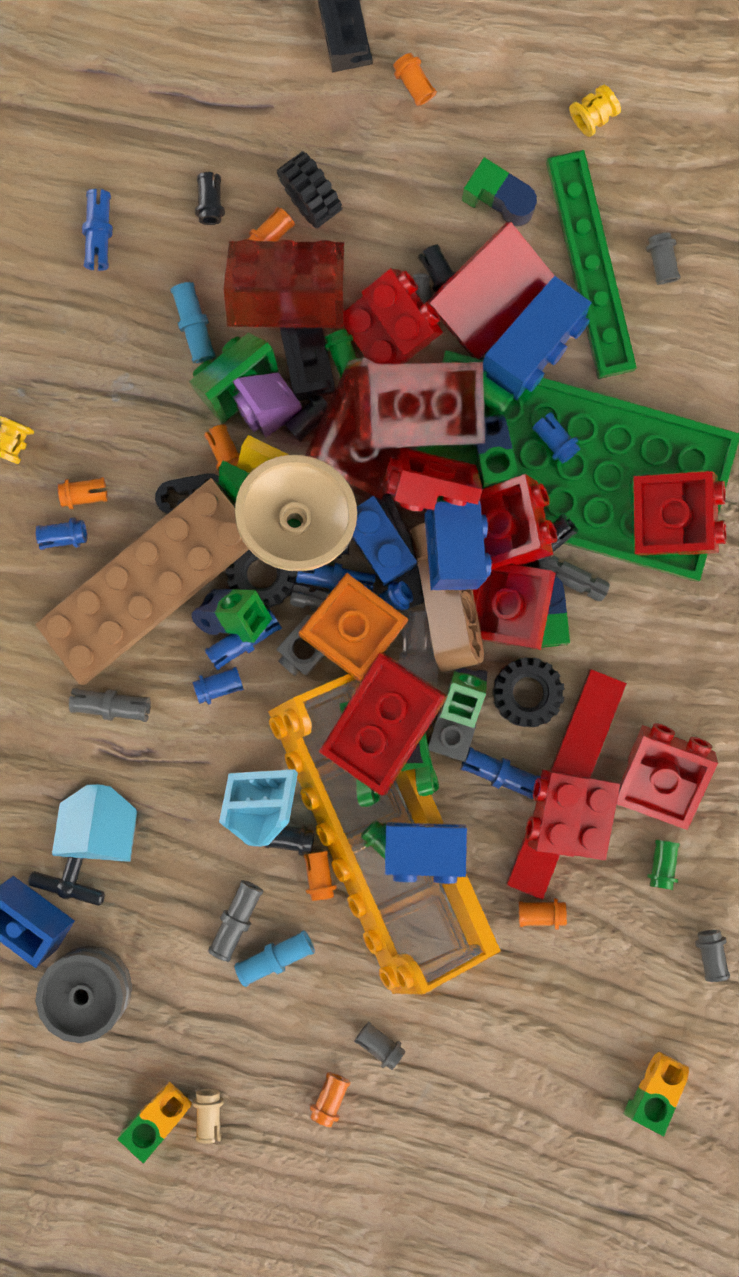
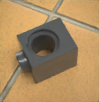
[276,615,325,676]
[428,712,477,762]

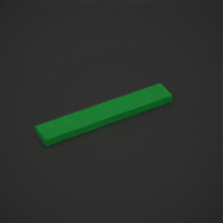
[546,150,637,379]

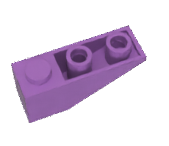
[233,373,302,438]

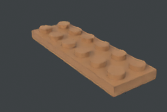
[35,478,249,685]

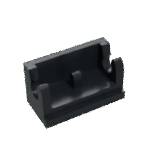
[317,0,373,73]
[278,313,336,401]

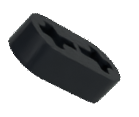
[155,473,229,515]

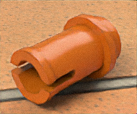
[393,53,437,106]
[247,207,295,257]
[204,424,240,471]
[58,477,108,510]
[303,851,337,901]
[519,898,567,930]
[310,1072,351,1127]

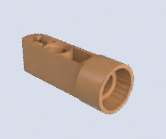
[410,523,484,672]

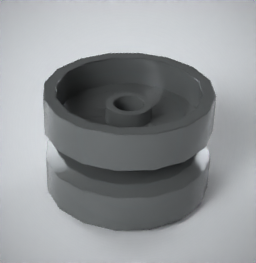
[35,945,133,1043]

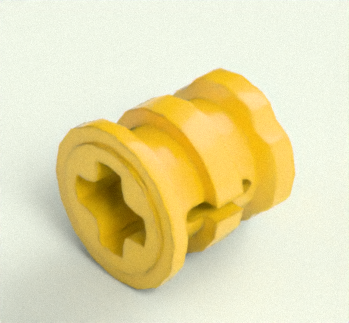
[569,84,621,137]
[0,416,35,464]

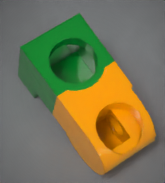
[623,1051,689,1137]
[117,1081,192,1164]

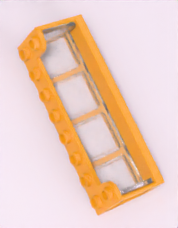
[268,674,501,994]

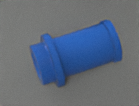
[532,412,581,464]
[36,517,87,550]
[377,581,414,611]
[192,667,244,705]

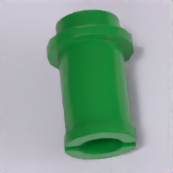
[324,329,363,381]
[463,370,514,415]
[361,820,386,859]
[647,840,680,890]

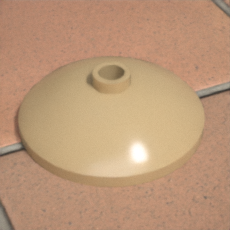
[235,455,357,571]

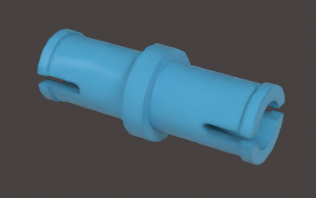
[170,282,216,363]
[234,930,315,987]

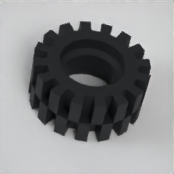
[277,151,343,228]
[226,550,297,609]
[492,657,565,727]

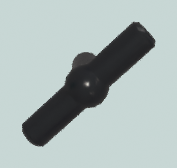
[28,857,105,906]

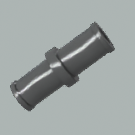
[69,688,151,722]
[208,880,264,962]

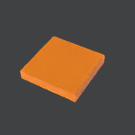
[299,573,409,683]

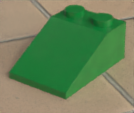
[189,332,280,424]

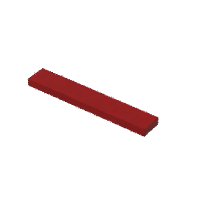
[506,669,627,900]

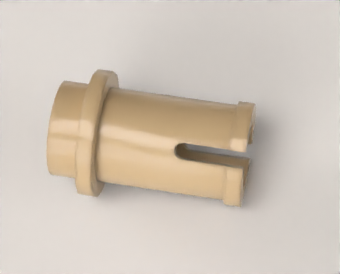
[192,1089,224,1144]

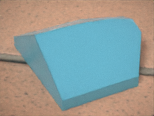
[219,769,298,847]
[52,784,137,862]

